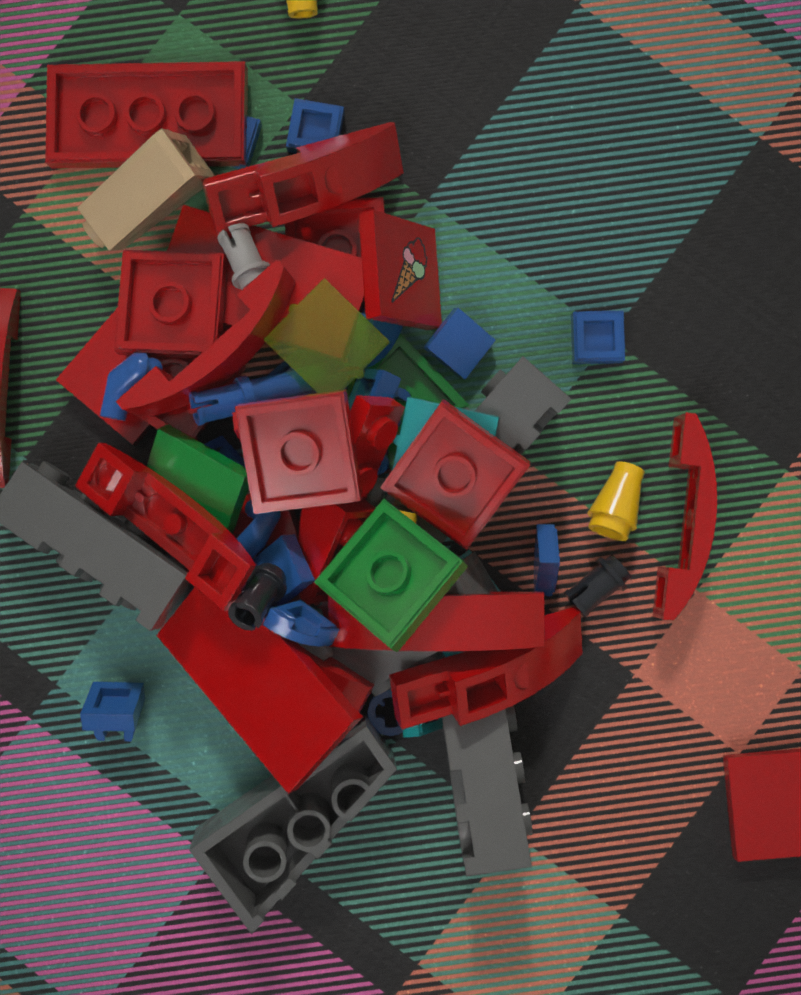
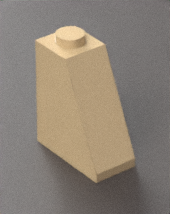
[77,128,215,251]

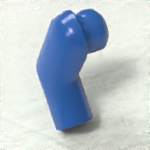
[100,353,163,421]
[237,499,281,559]

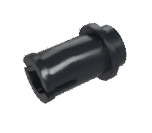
[564,554,632,618]
[228,563,287,631]

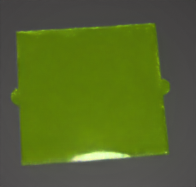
[264,278,390,393]

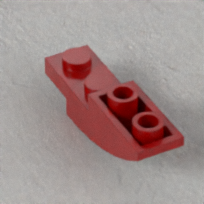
[201,122,404,235]
[298,395,405,604]
[389,606,583,730]

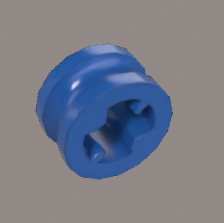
[367,688,403,736]

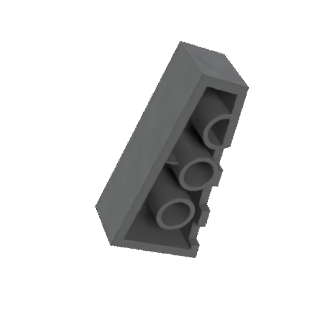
[385,356,571,544]
[0,461,195,631]
[189,711,397,934]

